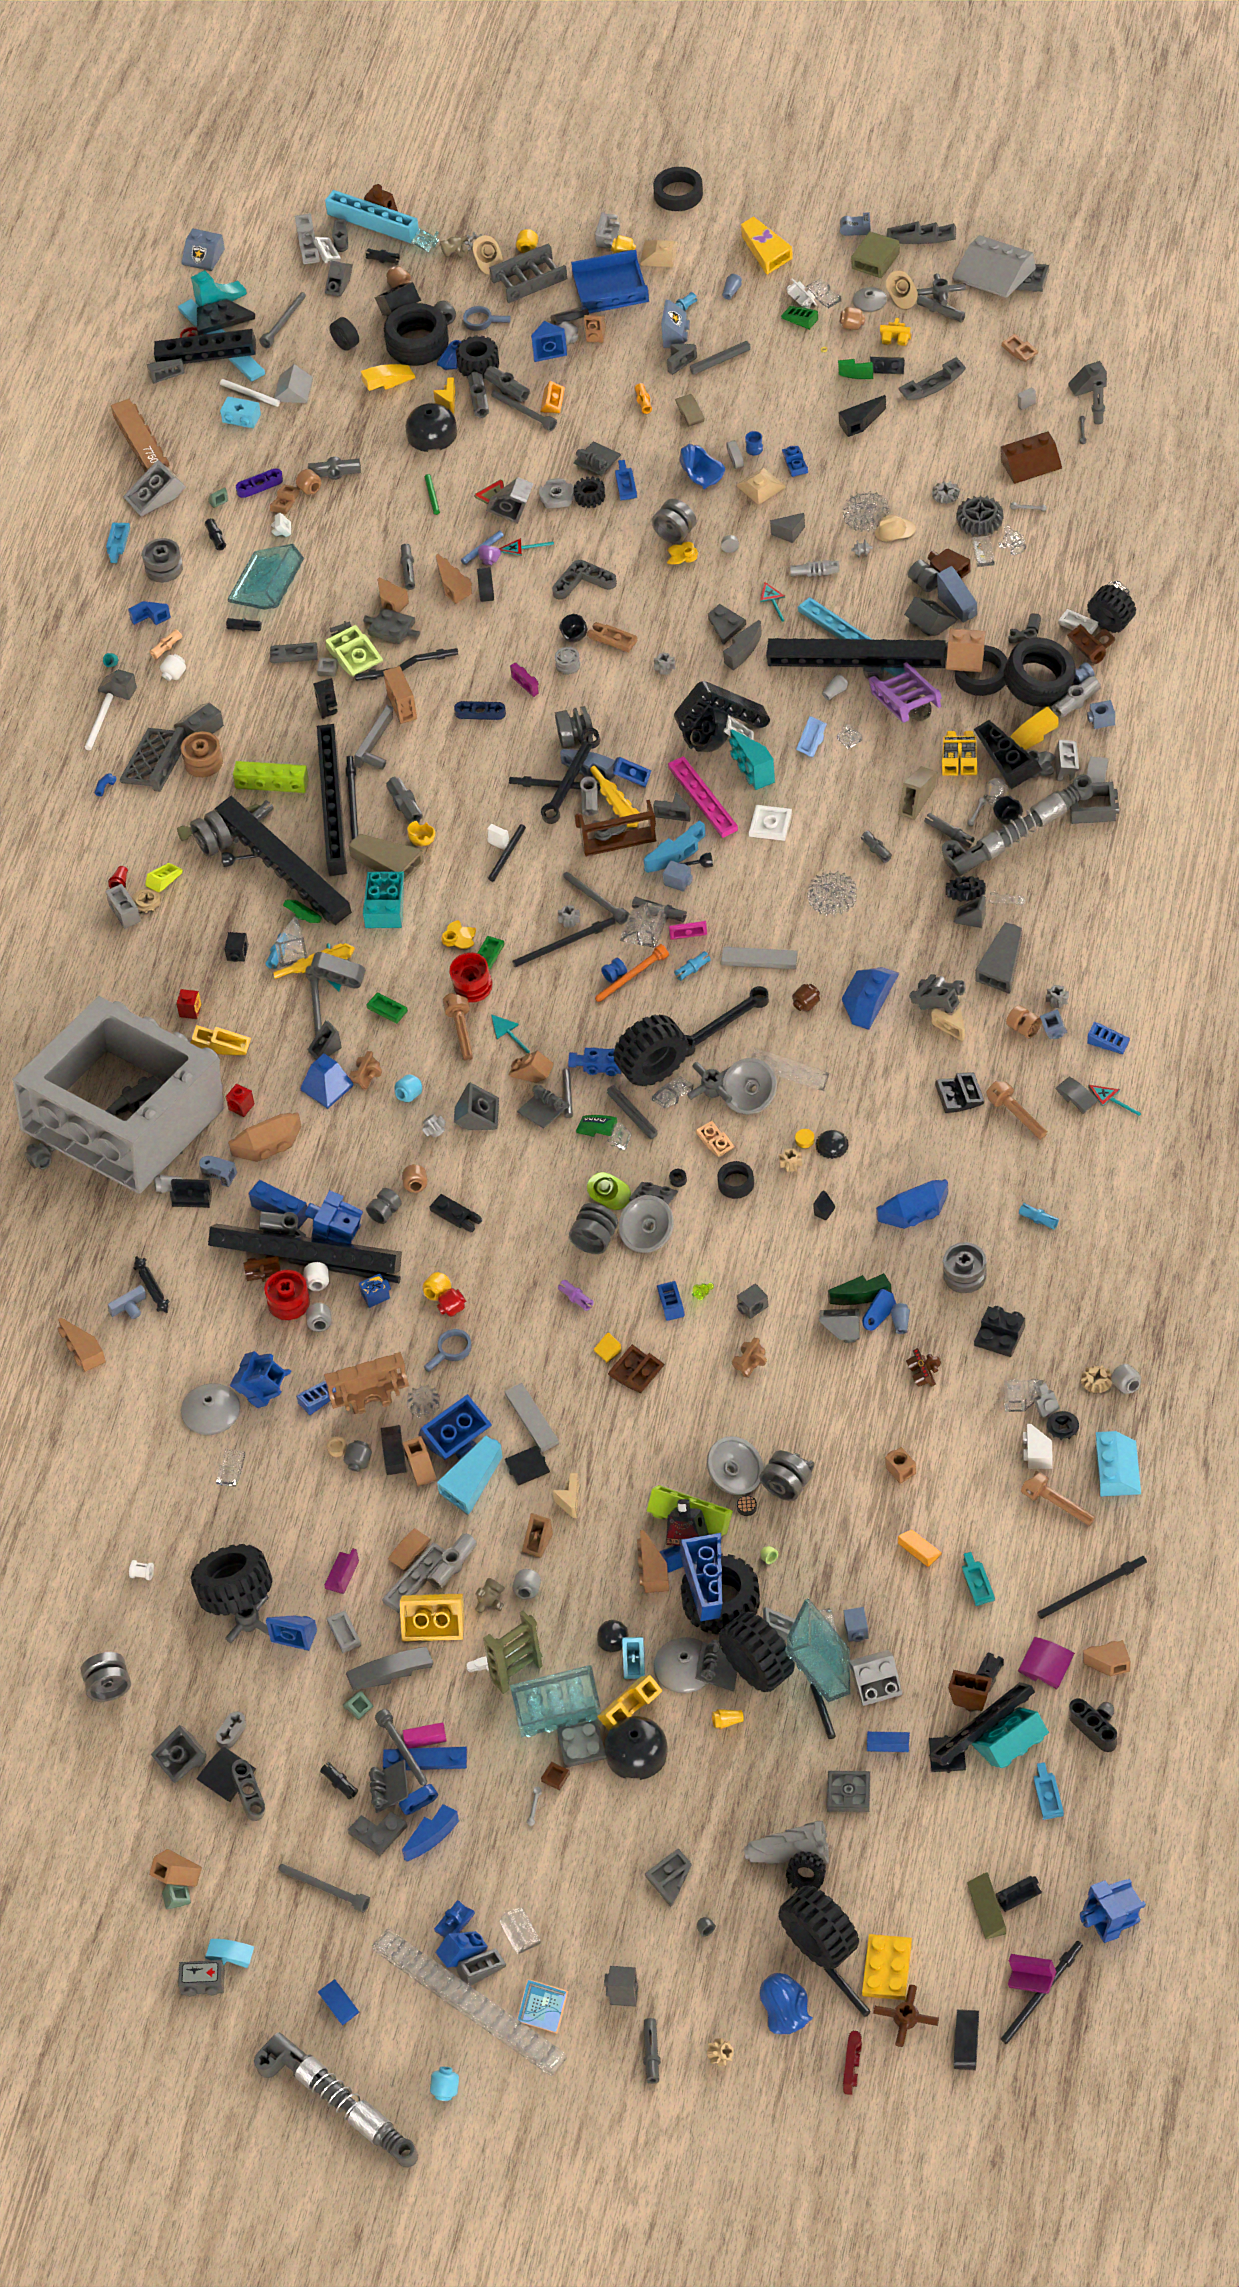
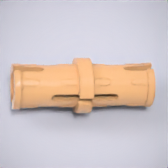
[149,629,182,659]

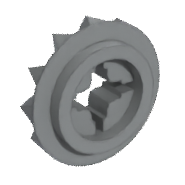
[932,481,960,503]

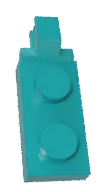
[962,1552,995,1606]

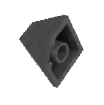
[486,477,533,524]

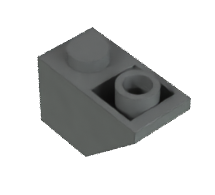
[325,260,353,297]

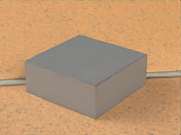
[1018,387,1036,410]
[317,658,338,677]

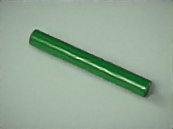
[424,474,440,515]

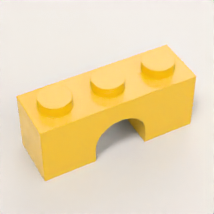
[597,1675,662,1731]

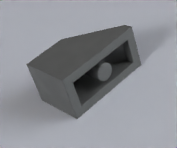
[1068,361,1107,397]
[98,669,137,700]

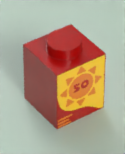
[176,989,202,1019]

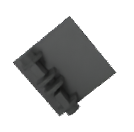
[573,441,621,476]
[517,1085,570,1129]
[629,1182,678,1205]
[695,1640,737,1692]
[369,1760,408,1813]

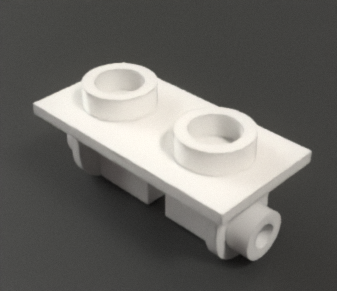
[787,278,817,309]

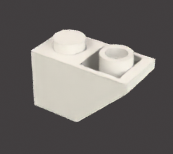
[1023,1424,1052,1469]

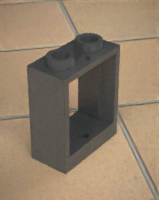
[1069,781,1119,824]

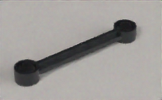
[541,728,601,824]
[685,986,769,1057]

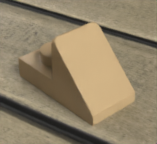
[931,1007,965,1041]
[552,1473,579,1518]

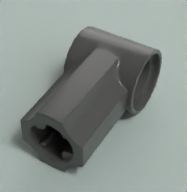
[259,1212,298,1235]

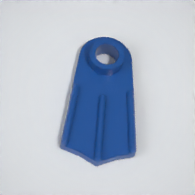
[437,340,462,370]
[862,1289,897,1331]

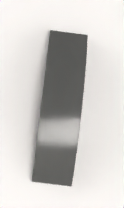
[898,357,966,400]

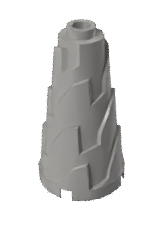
[744,1821,829,1864]

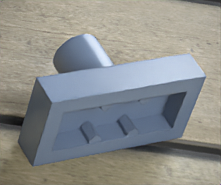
[108,1285,146,1319]

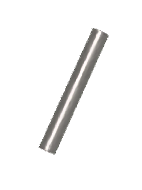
[562,1068,573,1118]

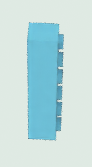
[325,190,419,243]

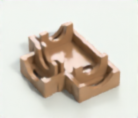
[324,1352,409,1414]

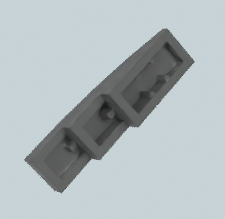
[887,221,957,244]
[346,1647,434,1690]

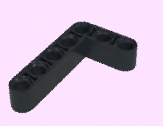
[674,681,770,732]

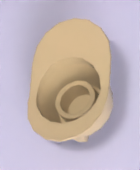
[473,235,503,275]
[886,271,918,309]
[875,514,916,542]

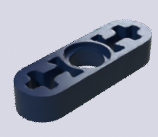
[454,701,506,720]

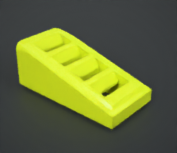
[145,863,183,892]

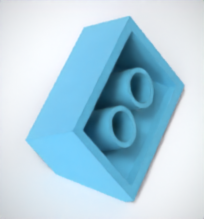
[1095,1431,1141,1497]

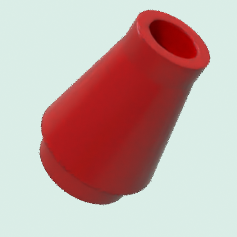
[108,866,128,889]

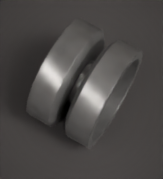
[651,499,697,544]
[142,538,183,583]
[190,810,232,857]
[943,1242,987,1293]
[759,1450,812,1501]
[80,1652,131,1702]

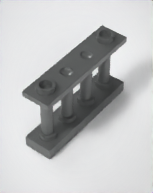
[489,243,568,303]

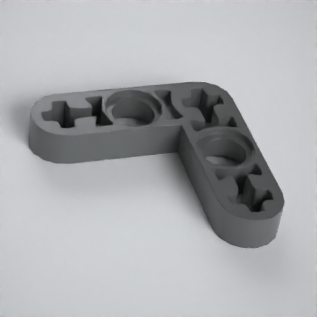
[552,560,617,600]

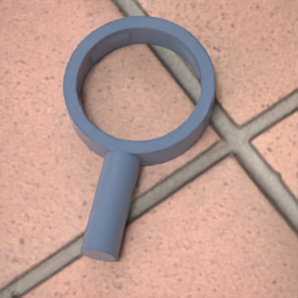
[463,306,511,331]
[424,1329,472,1372]

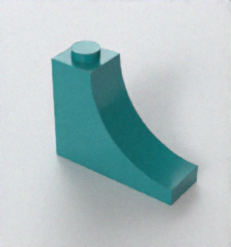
[191,270,247,307]

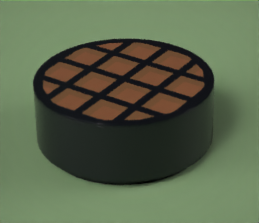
[737,1495,757,1516]

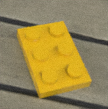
[862,1934,912,2000]

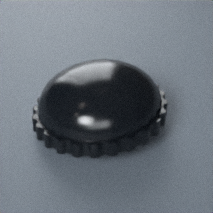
[816,1130,849,1159]

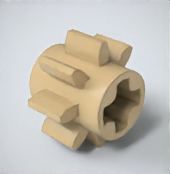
[779,1148,803,1172]
[706,2038,734,2066]

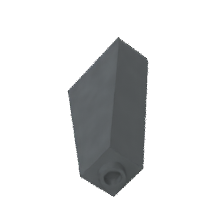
[975,922,1022,994]

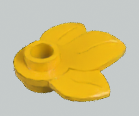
[667,541,698,564]
[441,920,476,949]

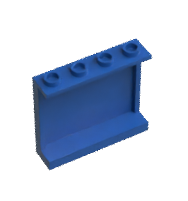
[571,249,649,314]

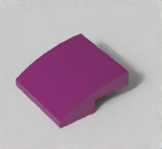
[1018,1637,1075,1689]

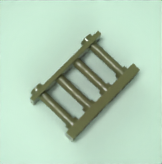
[483,1610,543,1694]

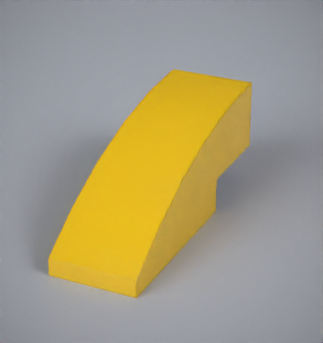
[361,364,415,391]
[1009,707,1058,750]
[190,1025,251,1055]

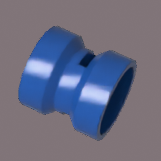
[745,431,763,456]
[601,957,627,983]

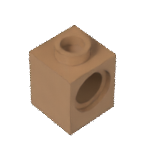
[885,1447,916,1484]

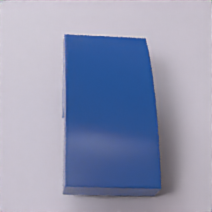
[782,446,808,477]
[318,1979,360,2025]

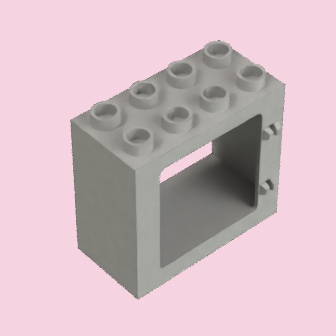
[12,996,224,1194]

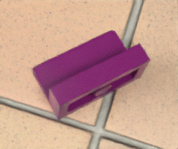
[324,1548,359,1594]
[1008,1954,1056,1994]

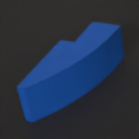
[402,1804,459,1861]

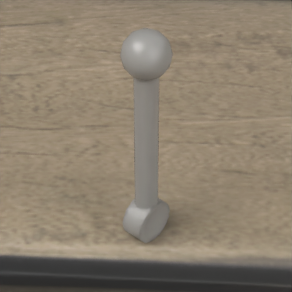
[1010,502,1047,511]
[967,797,986,826]
[527,1787,542,1826]

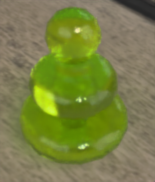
[692,1283,714,1300]

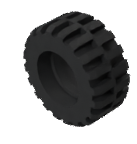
[614,1014,688,1086]
[191,1544,273,1616]
[681,1553,760,1634]
[718,1611,795,1692]
[778,1886,859,1969]

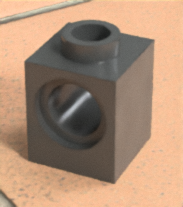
[737,1283,769,1319]

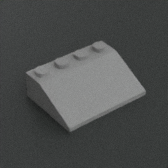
[952,235,1036,298]

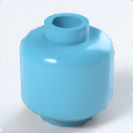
[394,1074,422,1102]
[430,2067,459,2101]

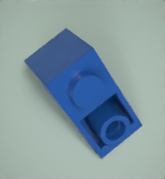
[435,1931,488,1968]

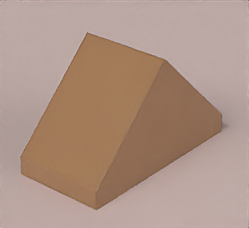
[522,1513,553,1558]

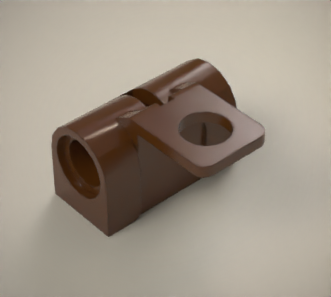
[1067,624,1115,664]

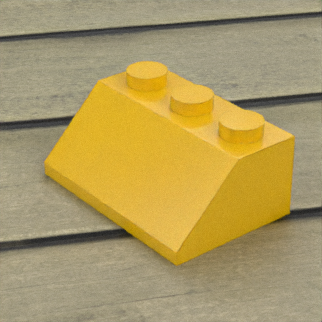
[400,1594,464,1641]

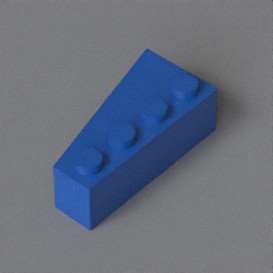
[680,1533,722,1621]

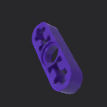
[236,468,283,498]

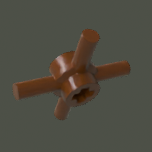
[873,1984,939,2047]

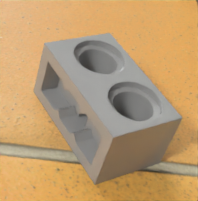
[106,884,141,929]

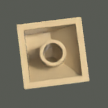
[640,240,678,267]
[737,468,785,505]

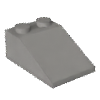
[123,460,186,516]

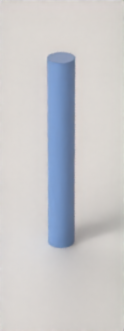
[461,531,504,565]

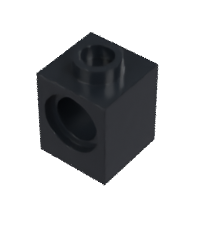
[224,932,249,962]

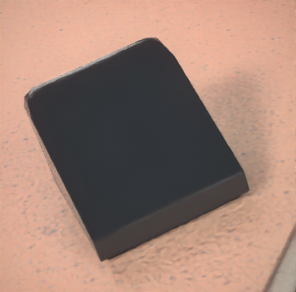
[813,1190,835,1220]

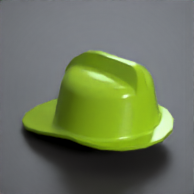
[587,1172,631,1210]

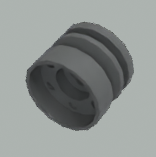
[555,706,593,749]
[569,1203,618,1254]

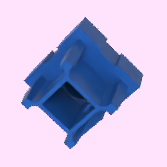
[305,1190,363,1244]
[230,1351,291,1408]
[1080,1879,1146,1943]

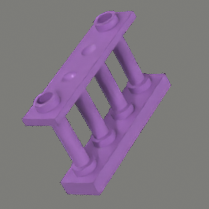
[868,662,942,723]

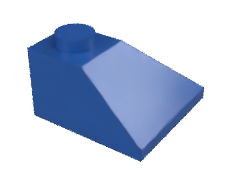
[300,1053,354,1109]
[266,1615,317,1651]

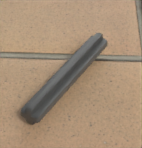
[690,341,751,375]
[607,1085,658,1139]

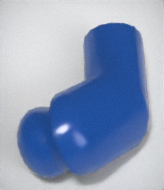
[94,773,117,796]

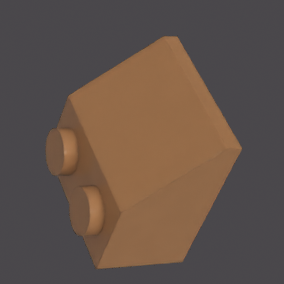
[946,628,986,672]

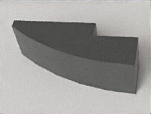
[723,620,762,671]

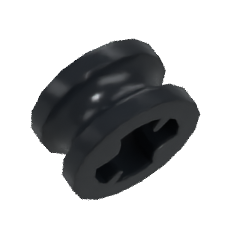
[669,1168,687,1187]

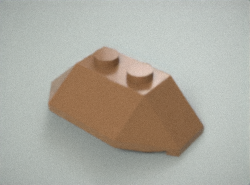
[228,1112,302,1162]

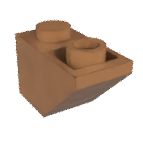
[584,315,606,343]
[377,577,409,613]
[509,1050,554,1083]
[402,1436,436,1487]
[1083,1640,1131,1677]
[149,1849,202,1887]

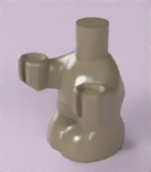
[440,235,468,258]
[475,1578,505,1613]

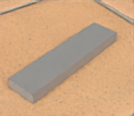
[721,947,798,969]
[504,1383,559,1452]
[382,1542,445,1613]

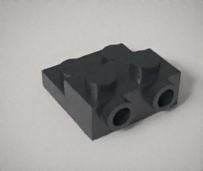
[974,1306,1025,1357]

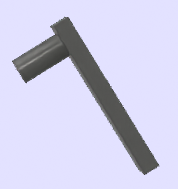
[354,705,393,770]

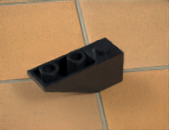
[838,395,886,437]

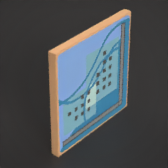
[516,1979,568,2033]

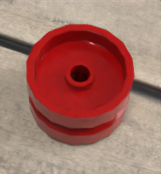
[264,1270,310,1321]

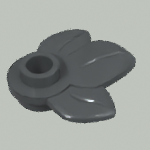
[1027,750,1056,778]
[591,817,627,841]

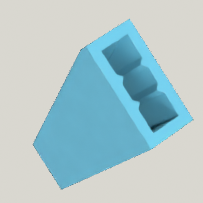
[437,1435,503,1515]

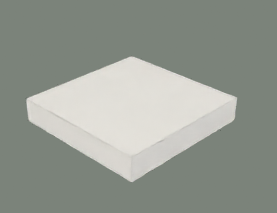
[749,805,792,841]

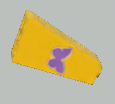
[741,216,793,275]

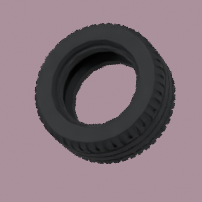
[384,303,449,366]
[1004,637,1076,707]

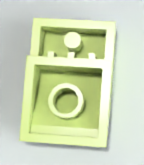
[326,625,383,677]

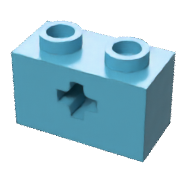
[220,396,261,429]

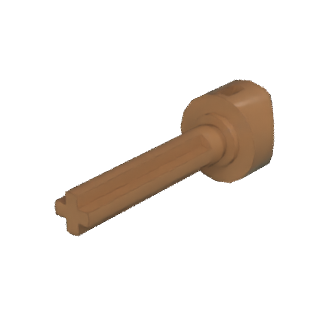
[443,993,473,1061]
[986,1081,1048,1140]
[1021,1471,1096,1526]

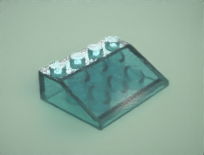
[227,544,304,610]
[785,1598,850,1703]
[510,1665,601,1738]

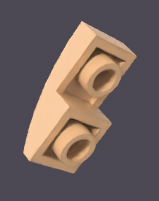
[696,1121,735,1158]

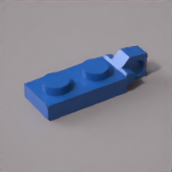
[615,460,637,501]

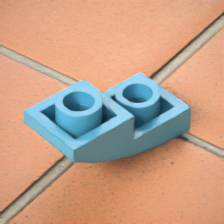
[205,1939,254,1968]

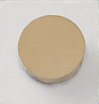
[326,1437,347,1457]

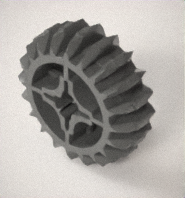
[956,495,1004,537]

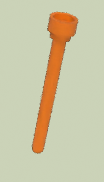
[595,944,669,1002]

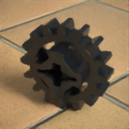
[945,876,986,902]

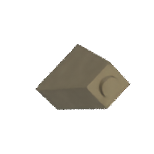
[898,766,938,820]

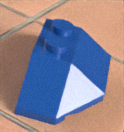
[842,967,899,1030]
[876,1179,948,1229]

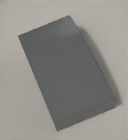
[1055,1076,1098,1114]

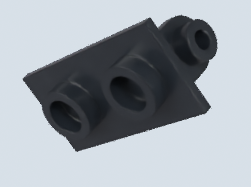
[870,357,905,374]
[995,1876,1042,1912]

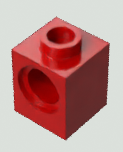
[226,1083,255,1117]

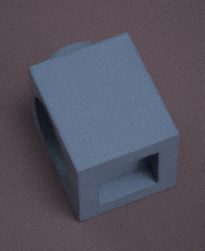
[1087,700,1115,729]
[843,1607,869,1642]

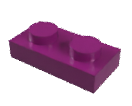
[510,662,539,697]

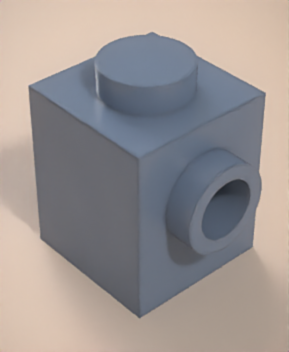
[663,860,693,892]
[1040,1009,1068,1039]

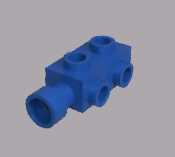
[568,1047,621,1076]

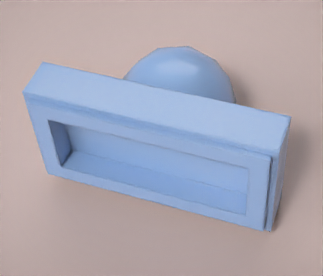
[796,716,827,757]

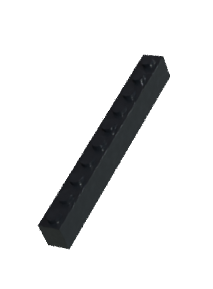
[766,638,947,668]
[317,724,347,876]
[215,796,352,926]
[208,1224,402,1274]

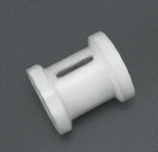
[129,1560,154,1580]

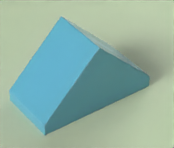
[622,1637,645,1679]

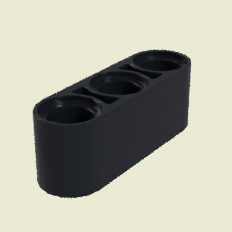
[1069,1698,1117,1752]
[954,2009,979,2070]

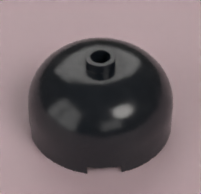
[405,403,457,452]
[682,707,729,752]
[604,1716,668,1780]

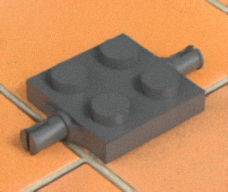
[363,608,420,644]

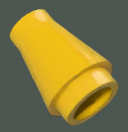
[712,1709,744,1730]

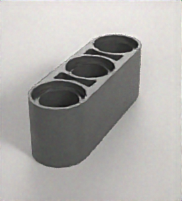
[310,952,366,989]
[231,1759,265,1821]

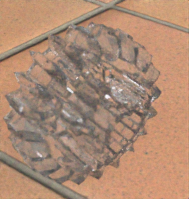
[843,491,890,532]
[807,871,857,917]

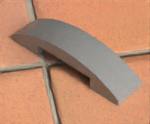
[295,213,320,265]

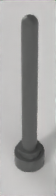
[259,292,306,348]
[491,391,557,431]
[563,872,630,925]
[306,966,322,1036]
[375,1709,427,1786]
[278,1864,370,1913]

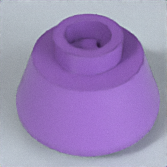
[478,545,501,566]

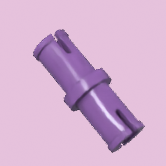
[558,1280,594,1311]

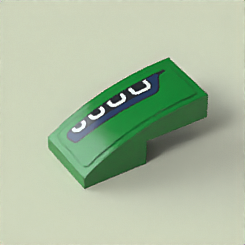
[576,1115,618,1137]

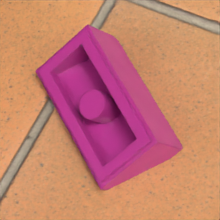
[669,921,707,940]
[403,1722,447,1748]

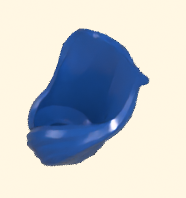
[679,444,726,489]
[759,1973,813,2034]

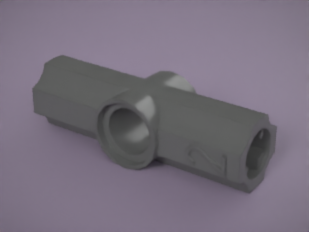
[484,366,530,402]
[468,372,489,418]
[308,457,361,480]
[386,776,423,823]

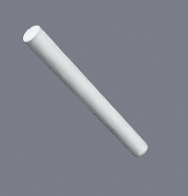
[220,379,280,407]
[85,693,113,750]

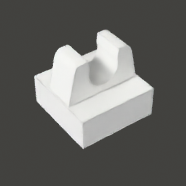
[271,513,291,537]

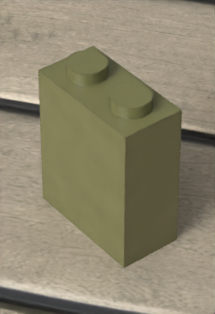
[851,231,900,278]

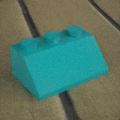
[972,1707,1049,1768]

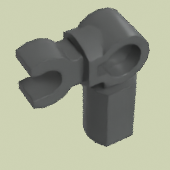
[1008,613,1041,644]

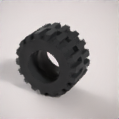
[456,335,499,379]
[1087,585,1136,633]

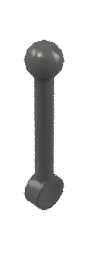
[1079,416,1087,444]

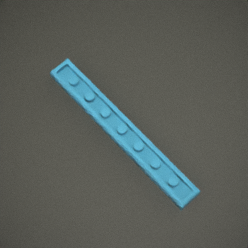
[178,299,265,382]
[797,597,905,676]

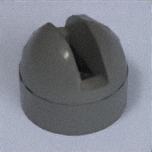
[1096,1702,1115,1721]
[697,1917,716,1936]

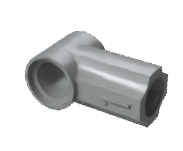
[580,777,598,816]

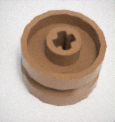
[181,731,223,778]

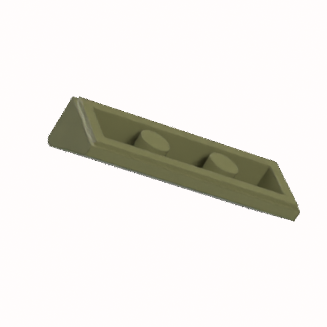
[967,1872,1006,1940]

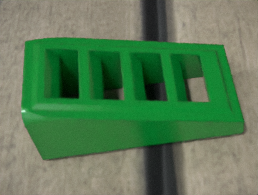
[781,306,818,330]

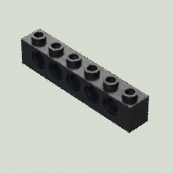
[154,329,256,364]

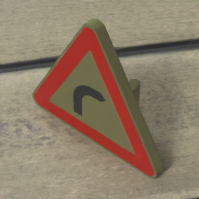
[474,479,504,504]

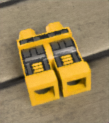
[942,731,977,776]

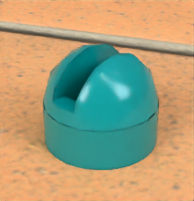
[103,653,119,667]

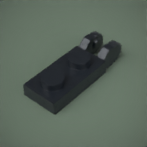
[429,1194,482,1233]

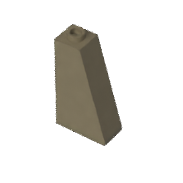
[348,834,424,882]

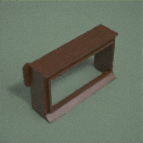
[575,800,657,857]

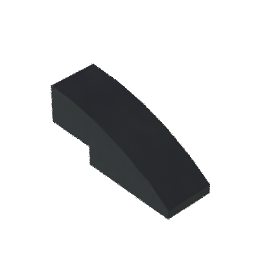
[381,1425,407,1475]

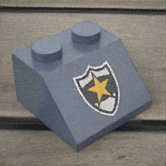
[182,228,225,271]
[661,300,690,348]

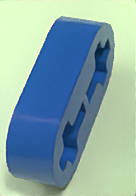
[399,1784,438,1815]

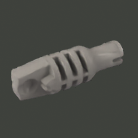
[790,560,839,577]

